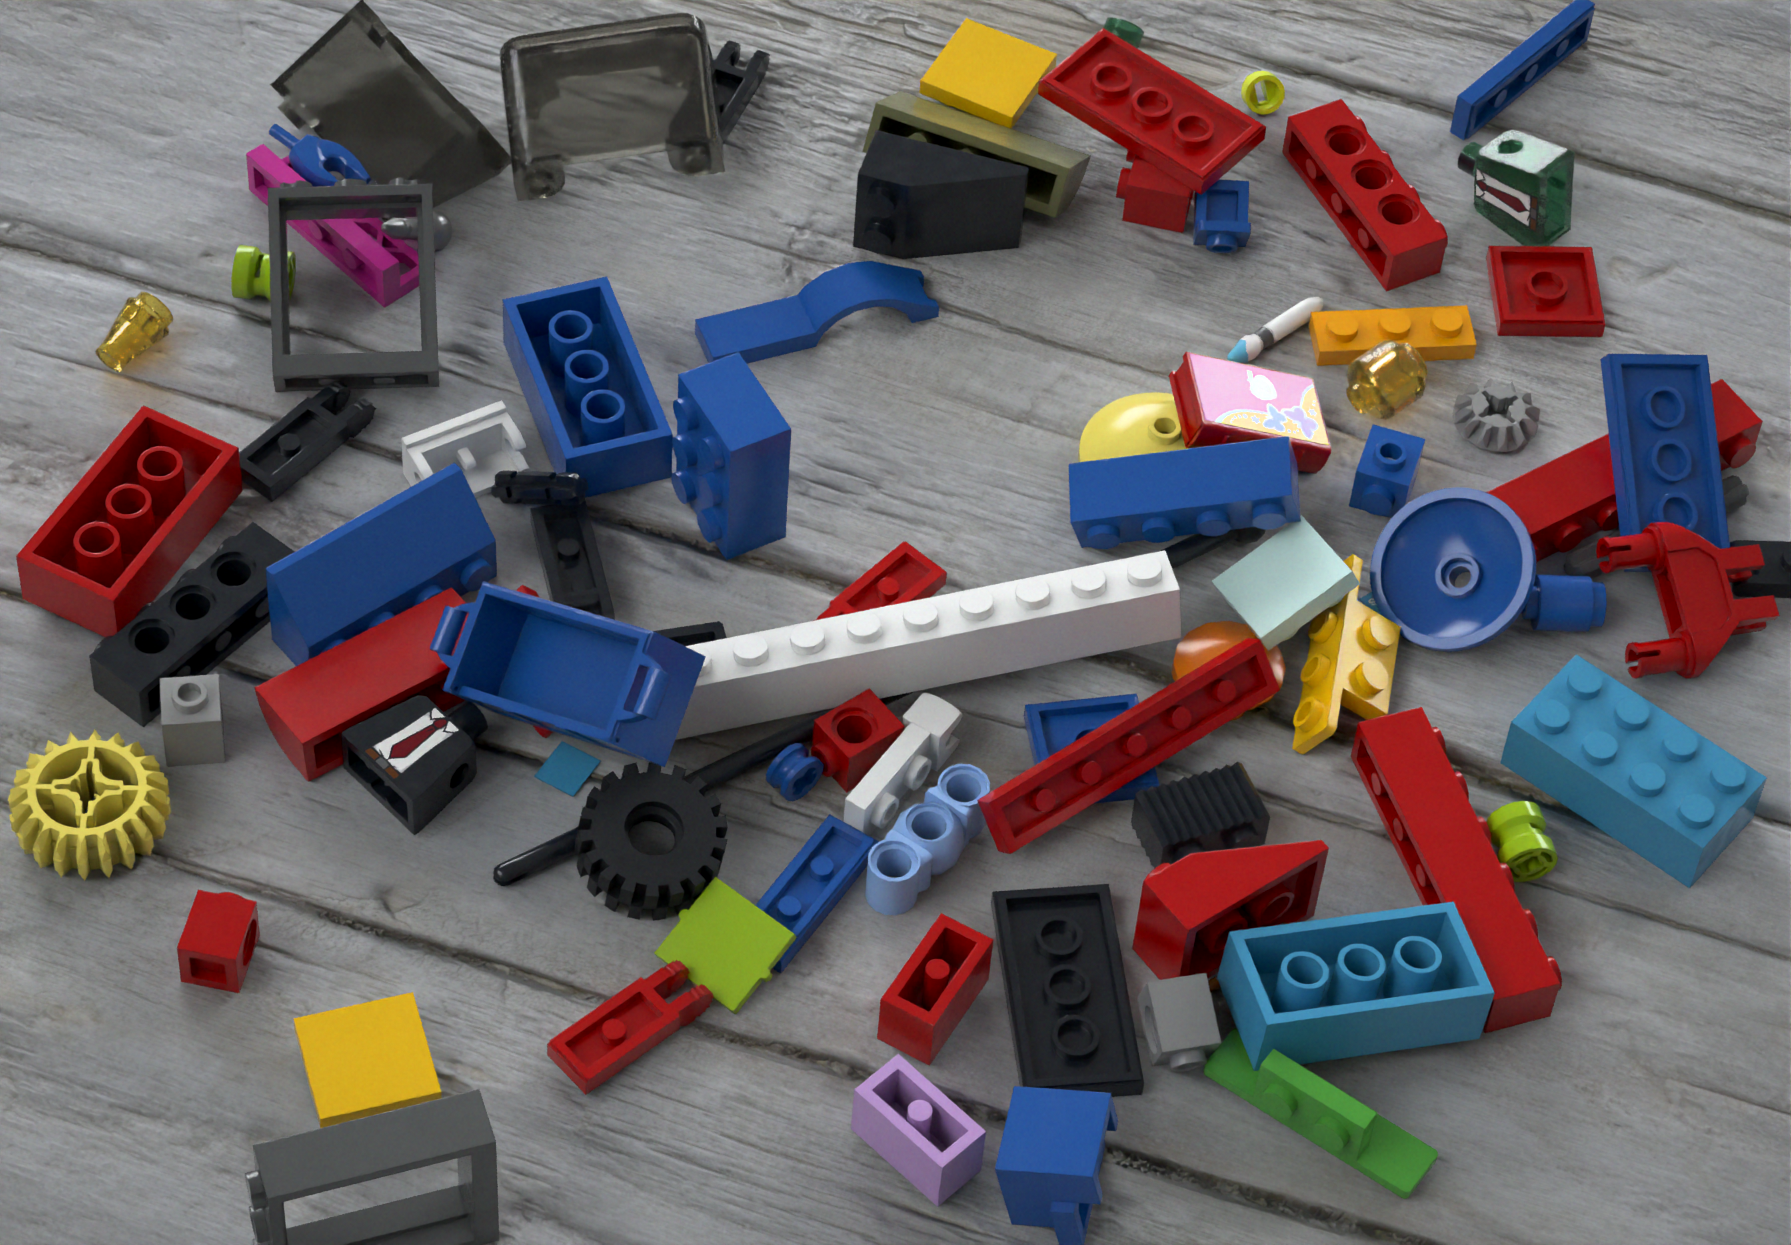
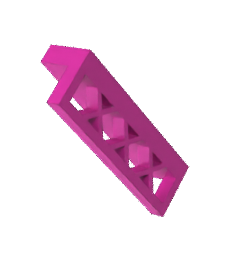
[246,144,419,308]

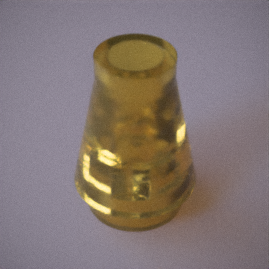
[95,292,174,372]

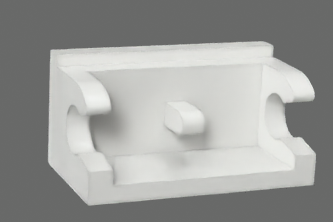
[401,400,529,498]

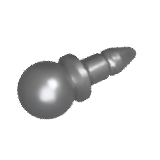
[381,210,453,252]

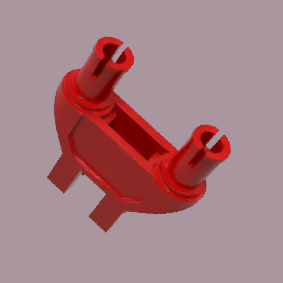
[1596,522,1780,679]

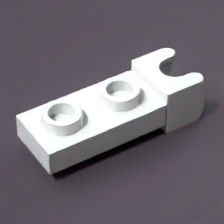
[844,693,962,836]

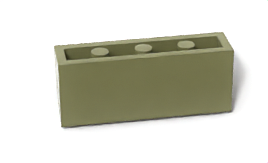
[862,91,1091,218]

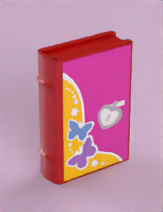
[1169,351,1331,474]

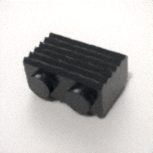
[1131,761,1270,868]

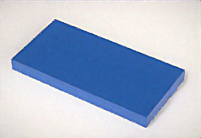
[1600,354,1730,572]

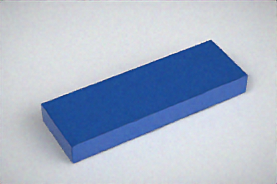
[755,814,879,973]

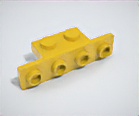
[1292,554,1401,755]

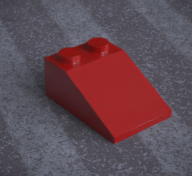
[1132,840,1329,980]

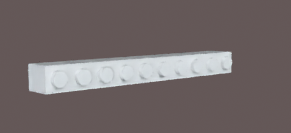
[675,550,1181,740]

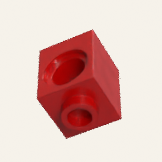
[811,688,905,793]
[177,890,260,993]

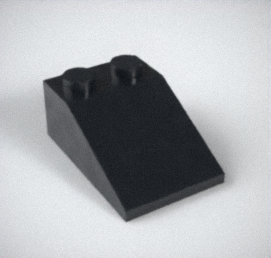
[853,130,1029,259]

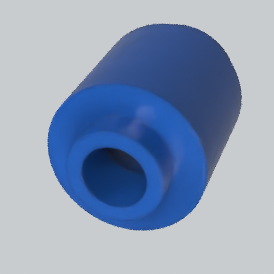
[1521,574,1607,632]

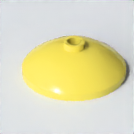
[1078,392,1189,462]

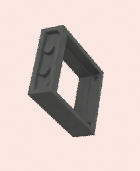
[268,177,439,392]
[245,1089,499,1245]

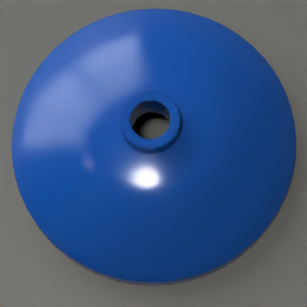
[1370,487,1536,652]

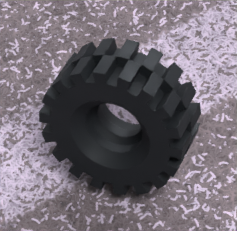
[575,762,728,921]

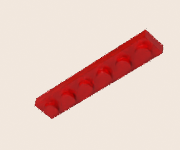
[977,638,1280,854]

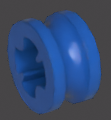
[766,743,824,802]

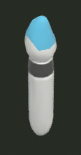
[1227,297,1324,363]

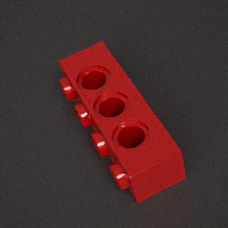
[1282,99,1448,292]

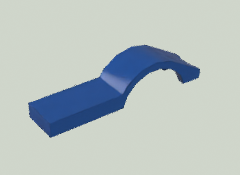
[695,261,939,364]

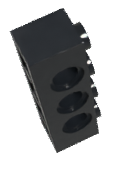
[89,522,295,727]

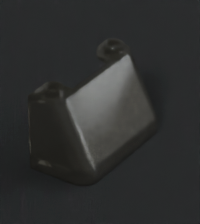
[270,0,514,222]
[500,13,725,202]

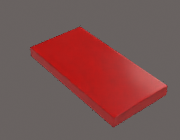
[1038,28,1266,195]

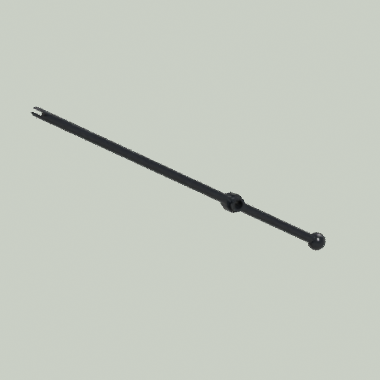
[493,527,1266,886]

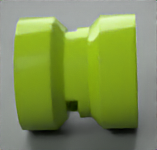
[231,245,296,302]
[1486,801,1558,882]

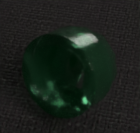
[1103,17,1144,49]

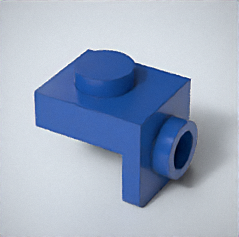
[1193,180,1251,253]

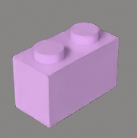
[851,1054,986,1207]

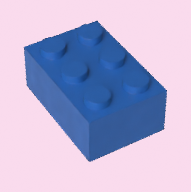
[671,352,791,560]

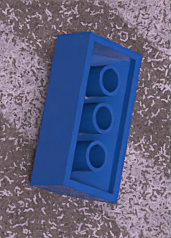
[265,462,497,666]

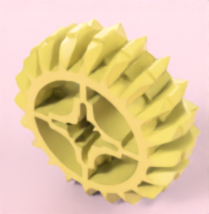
[8,729,171,881]

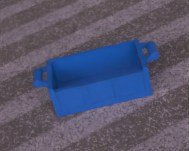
[429,581,706,767]

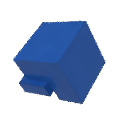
[995,1086,1118,1245]

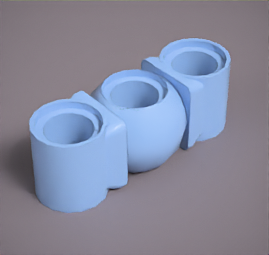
[865,764,990,916]

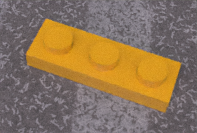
[1308,305,1477,366]

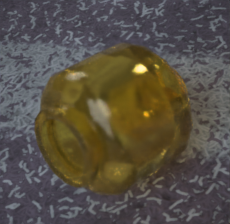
[1346,340,1428,420]

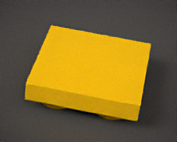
[919,18,1057,129]
[293,992,442,1128]

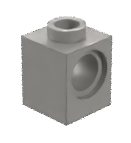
[160,674,225,767]
[1137,973,1221,1072]

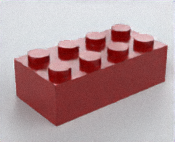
[16,405,243,637]

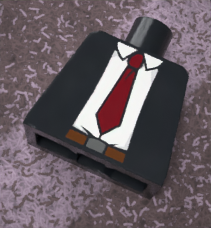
[341,695,488,835]

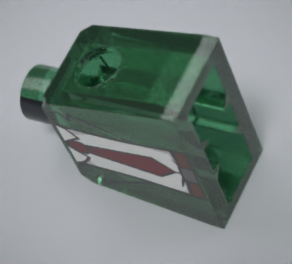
[1458,130,1575,246]

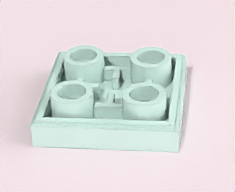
[1212,515,1360,651]

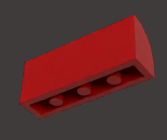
[254,587,469,782]

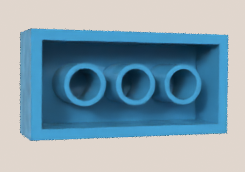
[1500,654,1767,888]
[1217,902,1495,1071]

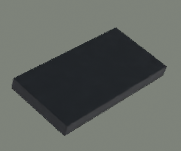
[991,884,1144,1097]

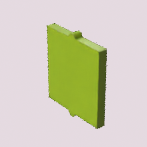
[654,876,797,1015]

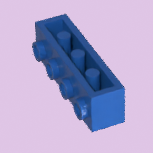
[1069,436,1301,549]

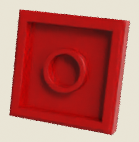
[1486,246,1605,337]

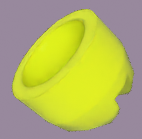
[1241,71,1285,115]

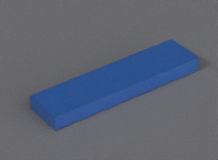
[1450,0,1595,141]

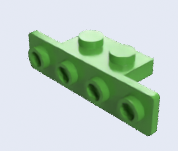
[1203,1028,1438,1199]

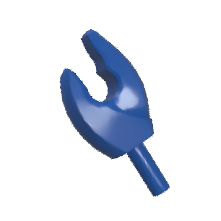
[269,124,371,187]

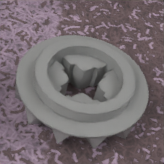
[1453,378,1540,452]

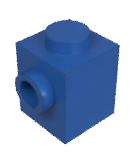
[1349,424,1425,518]

